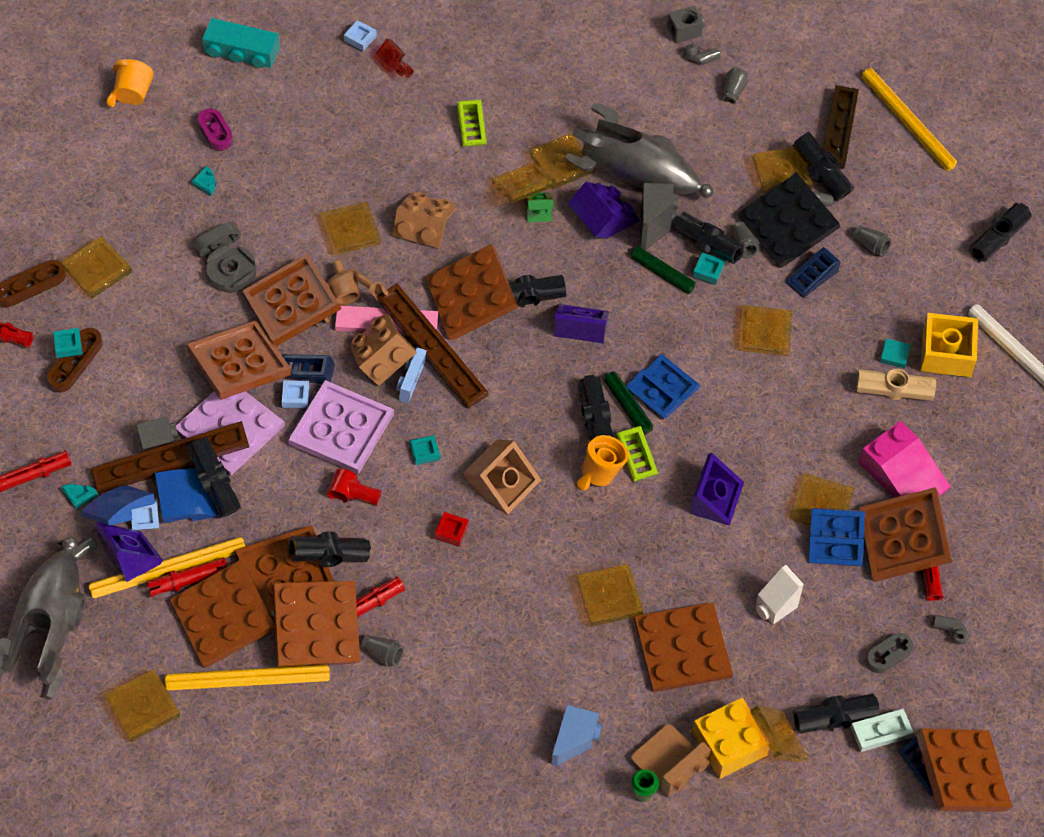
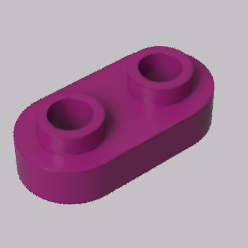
[198,108,233,150]

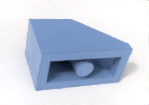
[552,705,603,766]

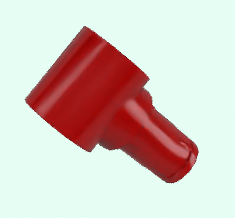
[326,468,382,506]

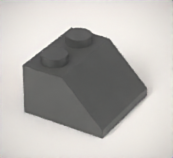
[640,183,678,250]

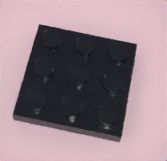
[737,172,840,268]

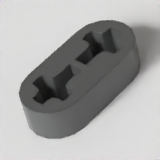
[194,222,241,258]
[866,633,913,673]

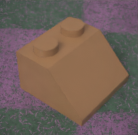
[463,439,541,515]

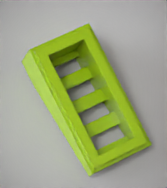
[456,100,487,147]
[614,426,659,482]

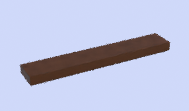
[377,283,489,409]
[91,421,250,493]

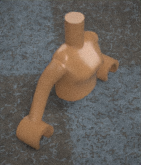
[315,260,388,327]

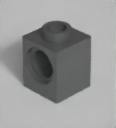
[667,6,705,43]
[137,416,179,451]

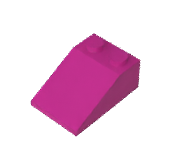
[859,421,951,498]

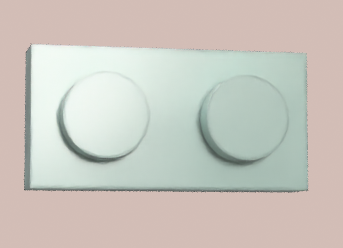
[851,709,914,752]

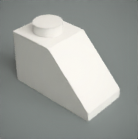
[756,565,804,625]

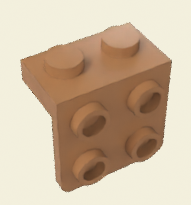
[392,192,456,249]
[350,313,417,386]
[631,724,711,798]

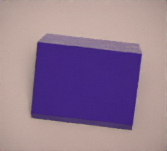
[554,304,609,344]
[690,453,744,526]
[95,522,163,582]

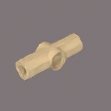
[856,369,936,401]

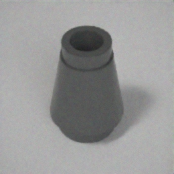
[722,67,748,104]
[731,222,759,258]
[853,225,892,256]
[361,635,404,666]

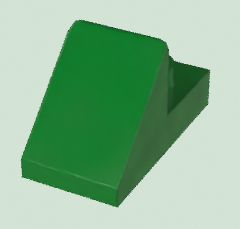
[525,192,553,222]

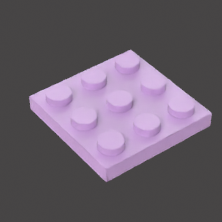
[289,380,394,475]
[176,391,285,476]

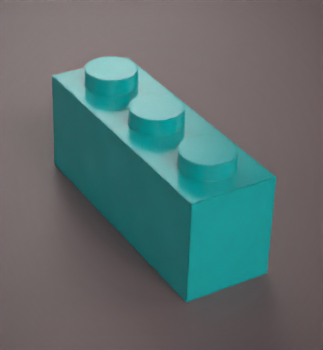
[202,18,280,68]

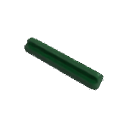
[631,246,696,294]
[604,371,653,435]

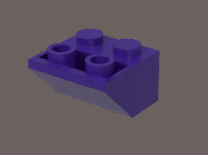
[568,182,640,239]

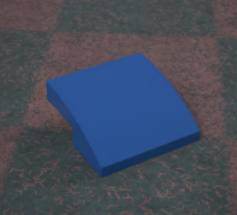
[626,353,700,419]
[155,469,218,523]
[81,485,155,525]
[809,508,865,566]

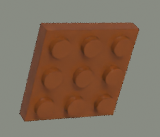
[426,244,518,340]
[242,253,342,347]
[187,320,291,400]
[859,487,953,582]
[236,525,334,619]
[170,560,275,668]
[272,581,360,667]
[634,602,733,692]
[916,728,1012,812]

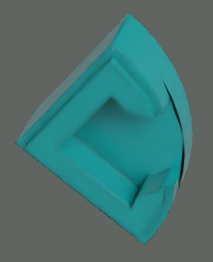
[191,166,216,196]
[61,483,98,509]

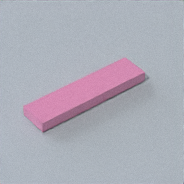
[335,306,438,335]

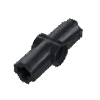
[792,132,854,201]
[969,203,1032,262]
[674,211,744,264]
[509,275,566,308]
[578,375,613,442]
[186,437,242,518]
[287,531,371,567]
[793,693,880,734]

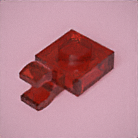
[373,38,414,78]

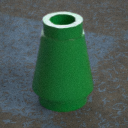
[631,769,659,802]

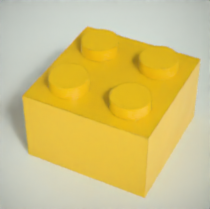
[921,313,978,377]
[692,697,771,779]

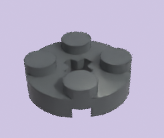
[206,246,257,293]

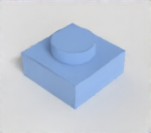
[344,20,377,51]
[282,380,310,408]
[131,500,159,530]

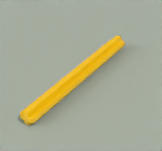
[861,68,957,171]
[89,537,246,598]
[165,665,330,690]

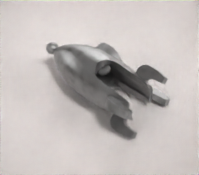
[565,103,713,198]
[0,537,86,700]

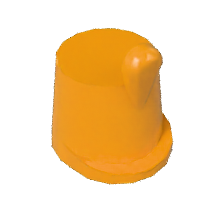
[106,59,154,107]
[577,435,629,491]

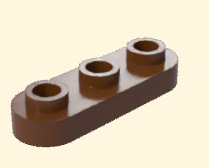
[0,260,66,307]
[47,328,103,393]

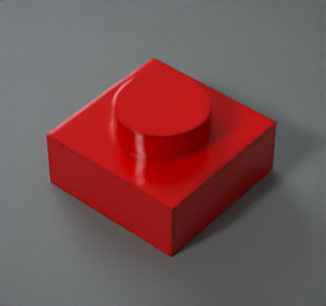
[435,512,469,547]

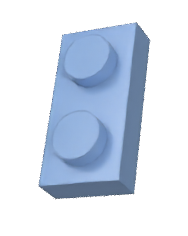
[396,347,427,403]

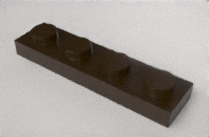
[824,85,859,169]

